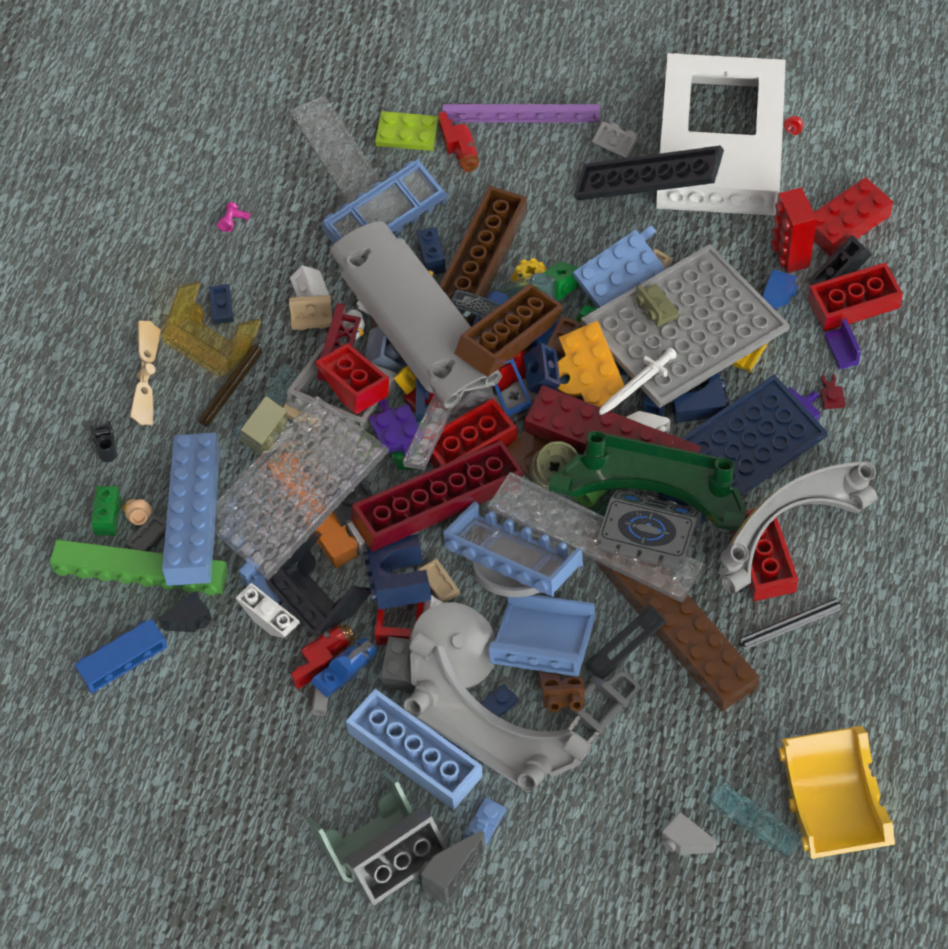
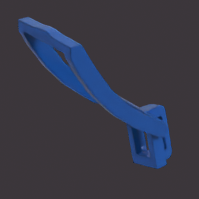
[494,358,532,416]

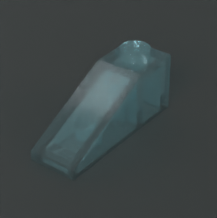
[495,273,555,300]

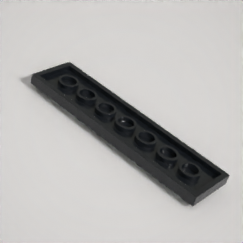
[574,145,724,201]

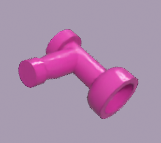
[217,202,251,232]

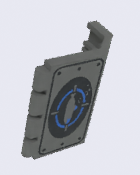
[597,490,702,570]

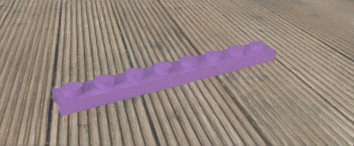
[443,104,600,123]

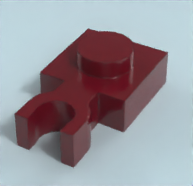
[820,374,846,410]

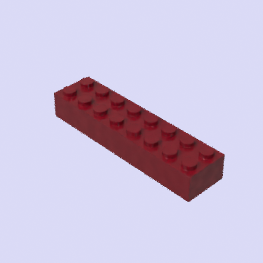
[525,385,701,454]
[350,441,524,552]

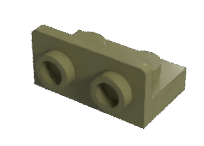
[634,284,679,327]

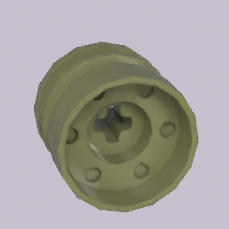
[529,441,578,492]

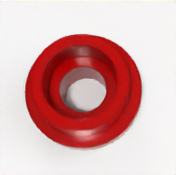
[784,116,803,135]

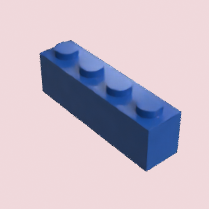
[74,619,168,694]

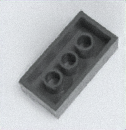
[343,808,448,906]

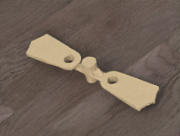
[129,320,161,426]

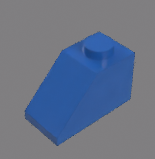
[762,270,799,309]

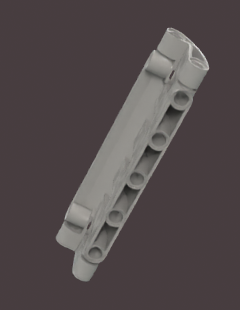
[330,221,502,408]

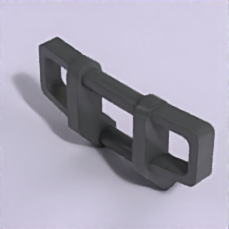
[563,671,640,743]

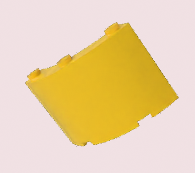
[778,726,895,859]

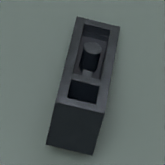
[809,235,872,284]

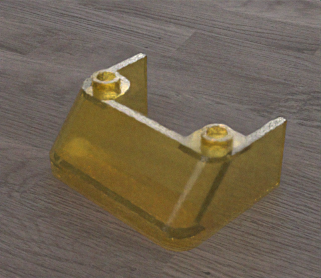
[162,281,261,376]

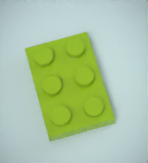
[375,111,439,151]

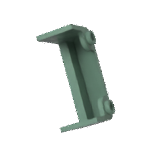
[306,770,413,882]

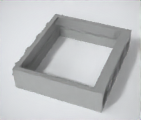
[287,343,397,436]

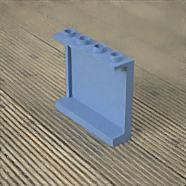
[489,595,595,676]

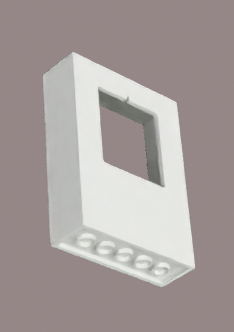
[656,53,786,215]

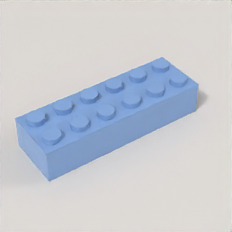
[346,689,482,810]

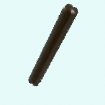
[199,344,262,427]

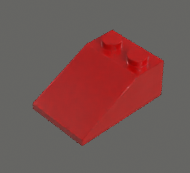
[315,343,389,414]

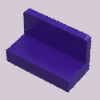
[824,319,861,370]

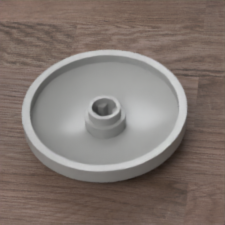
[409,602,496,690]

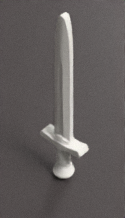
[599,348,677,415]

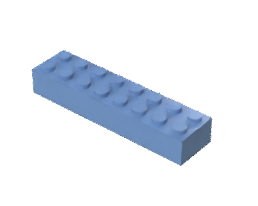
[162,432,220,586]

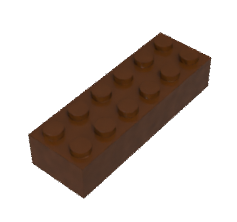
[454,283,563,377]

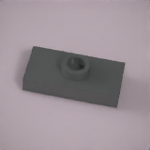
[125,514,166,551]

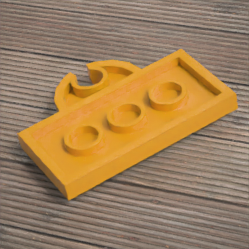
[557,321,629,408]

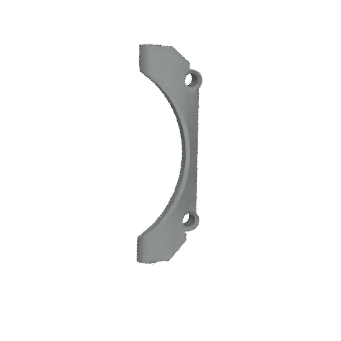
[404,633,592,792]

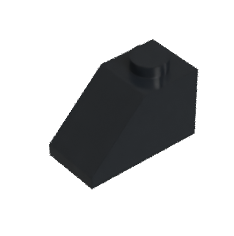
[158,592,212,632]

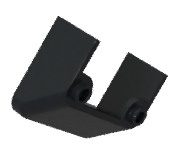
[265,529,371,634]

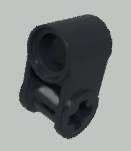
[90,421,118,462]

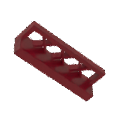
[317,303,361,381]

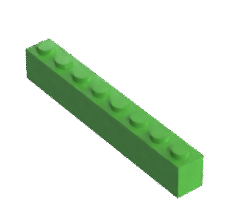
[50,540,228,595]

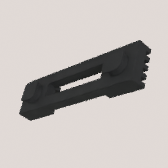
[585,605,667,680]

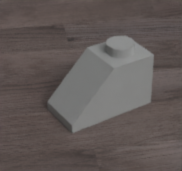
[662,812,717,855]

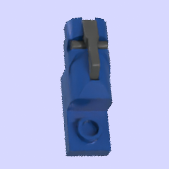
[311,638,377,698]

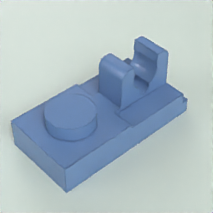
[464,798,506,847]

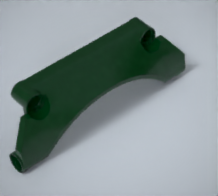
[549,431,747,532]

